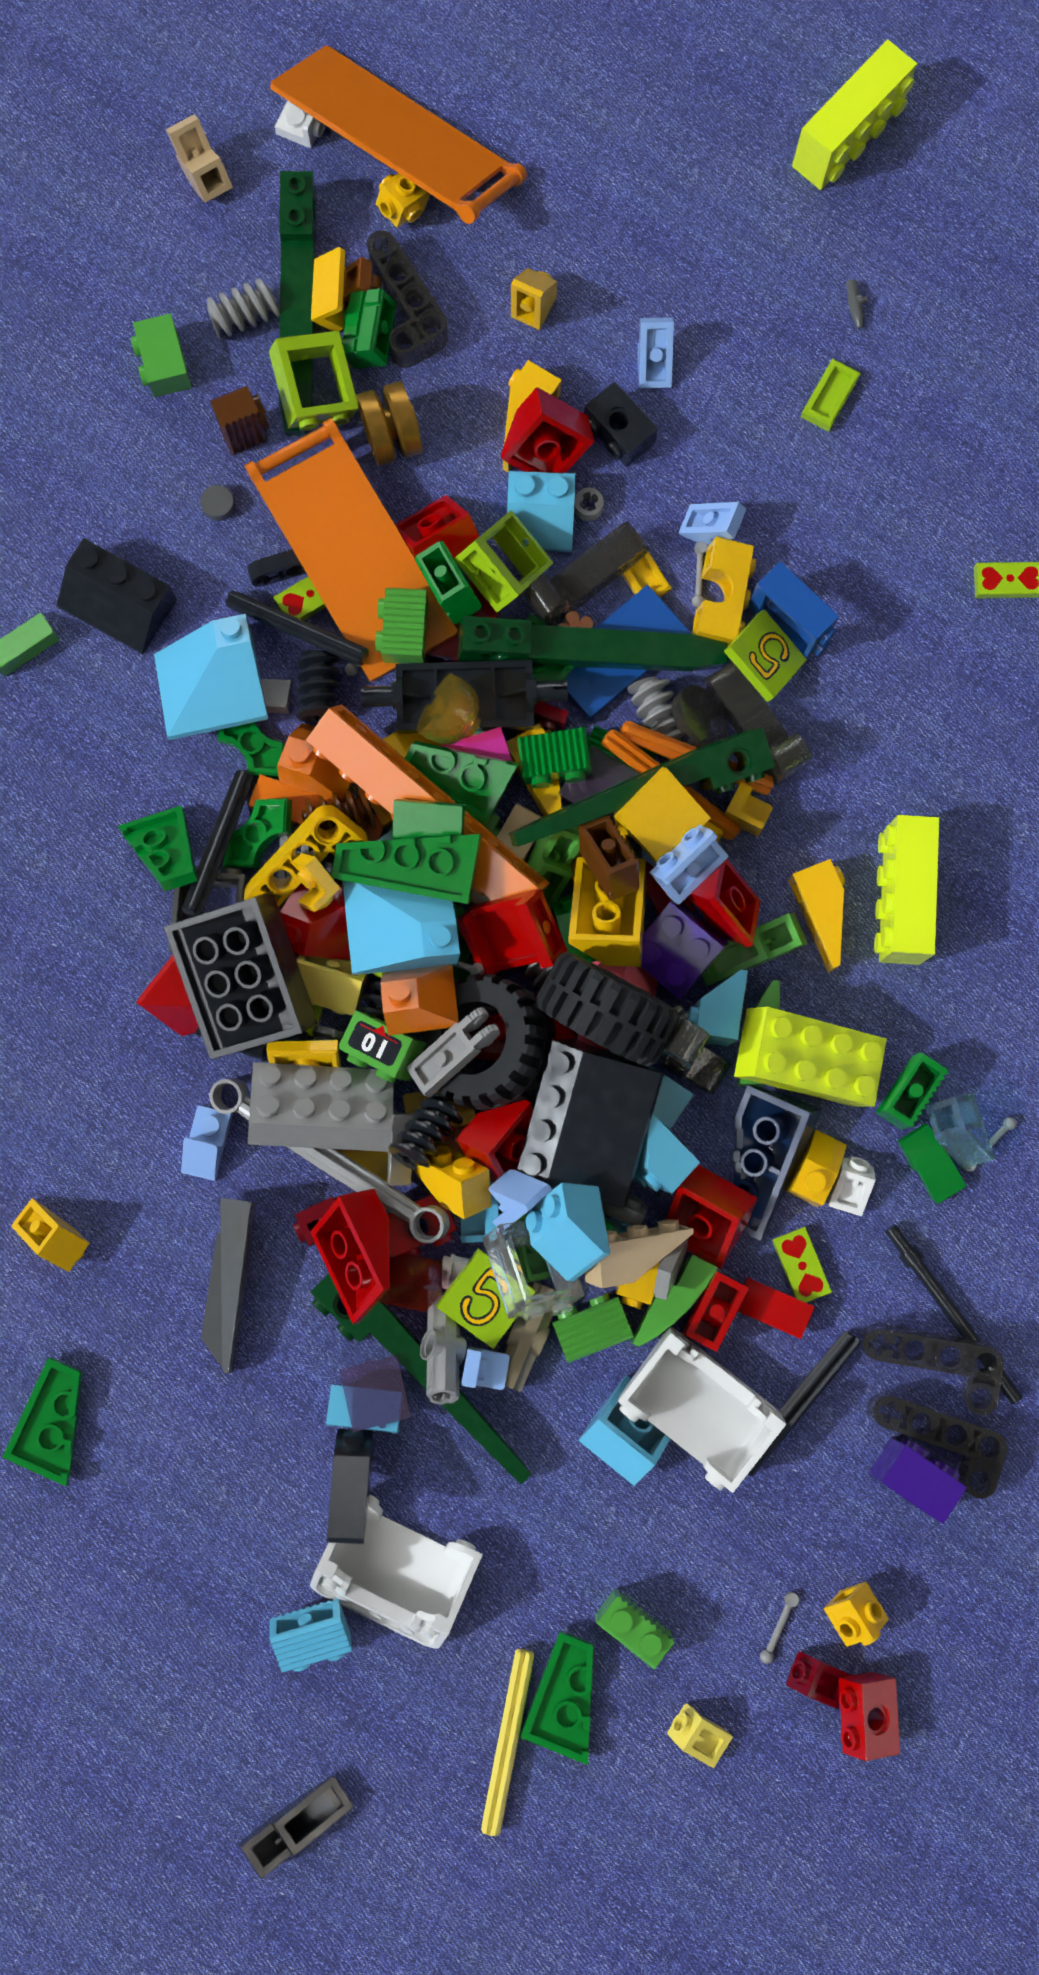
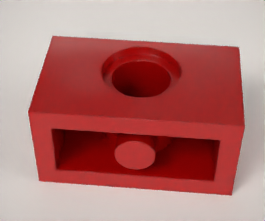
[387,1194,458,1262]
[681,1271,749,1352]
[839,1672,900,1761]

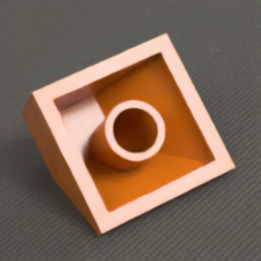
[277,723,351,801]
[381,964,459,1036]

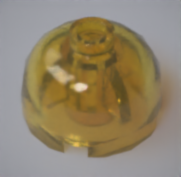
[416,673,481,745]

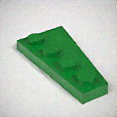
[331,834,482,904]

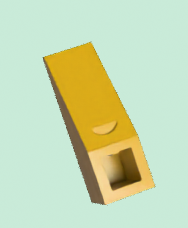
[413,1143,492,1219]

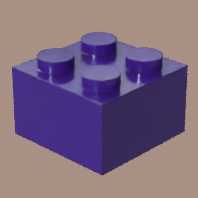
[641,901,730,999]
[868,1438,967,1525]

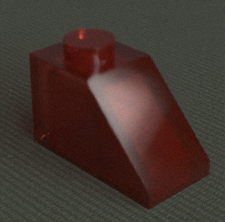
[378,1254,442,1312]

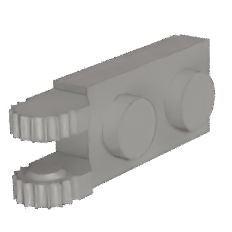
[406,1007,500,1097]

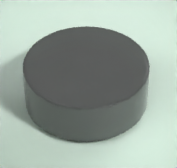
[200,485,235,521]

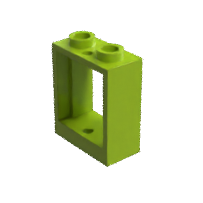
[269,331,359,431]
[454,510,553,612]

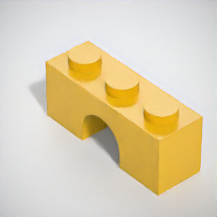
[691,536,756,647]

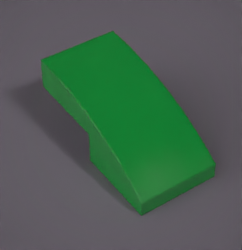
[897,1123,966,1204]

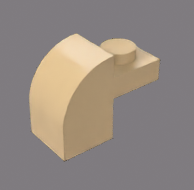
[166,114,233,203]

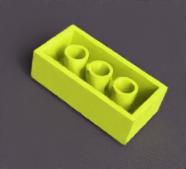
[792,39,917,190]
[874,815,939,965]
[734,1007,887,1107]

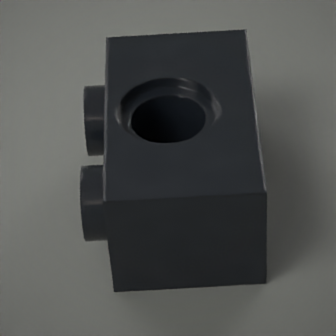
[584,381,658,467]

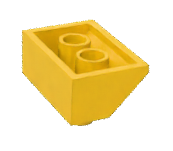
[568,857,647,967]

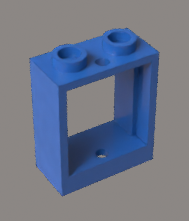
[748,561,839,659]

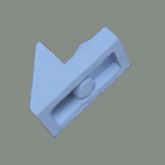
[637,317,674,388]
[679,502,746,546]
[181,1105,233,1181]
[489,1169,552,1232]
[461,1345,510,1390]

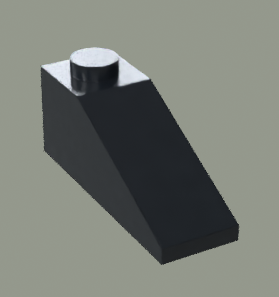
[327,1429,374,1544]

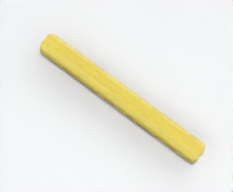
[481,1649,534,1836]

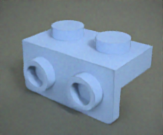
[649,824,729,905]

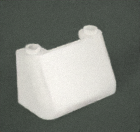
[618,1326,786,1493]
[310,1495,483,1649]

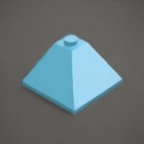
[154,614,268,740]
[342,880,460,975]

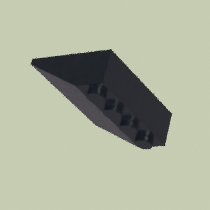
[164,891,318,1060]
[517,1038,664,1209]

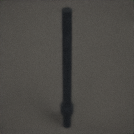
[885,1224,1023,1404]

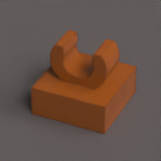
[343,257,382,303]

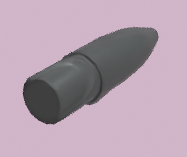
[846,279,867,329]

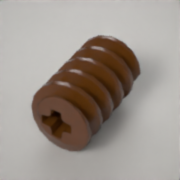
[302,787,376,831]

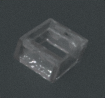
[482,1221,584,1320]

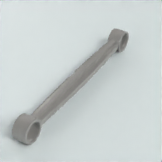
[209,1078,450,1243]

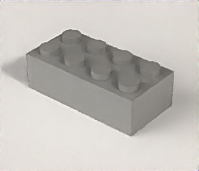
[248,1062,393,1152]

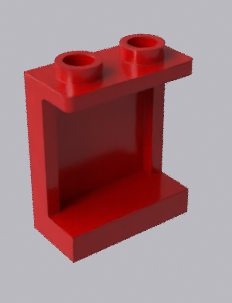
[457,888,568,976]

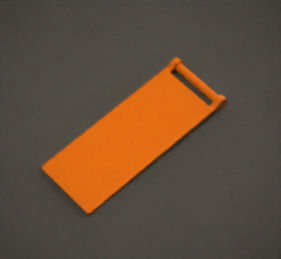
[270,46,527,224]
[244,418,458,682]

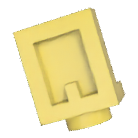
[667,1703,733,1768]

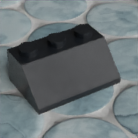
[56,538,177,655]

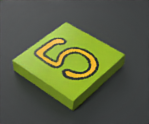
[724,609,807,702]
[436,1248,536,1349]

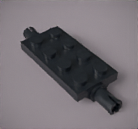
[361,660,568,734]

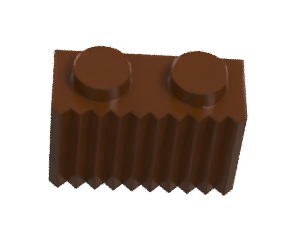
[210,386,270,456]
[578,815,639,901]

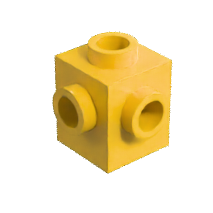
[376,173,430,228]
[823,1581,889,1647]

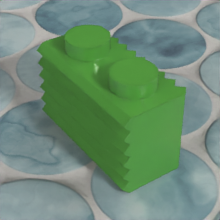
[375,588,428,664]
[552,1293,634,1363]
[595,1589,674,1669]

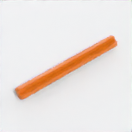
[619,721,774,795]
[602,730,741,840]

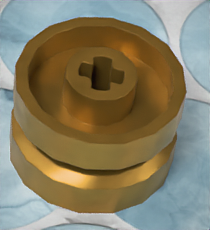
[356,381,423,467]

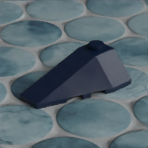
[733,1085,822,1241]

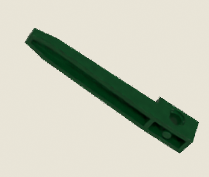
[279,171,317,436]
[457,616,727,672]
[509,727,775,847]
[310,1273,531,1485]

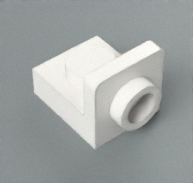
[275,101,325,148]
[828,1157,876,1217]

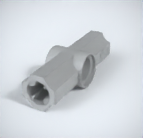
[420,1294,467,1405]

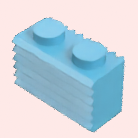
[269,1598,352,1673]

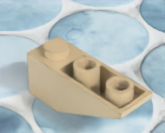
[585,1219,693,1288]

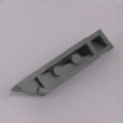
[201,1198,257,1374]

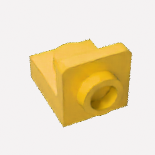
[292,853,340,912]

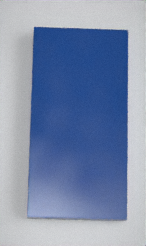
[566,585,691,720]

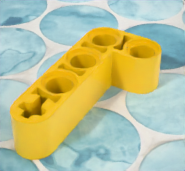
[244,805,368,907]

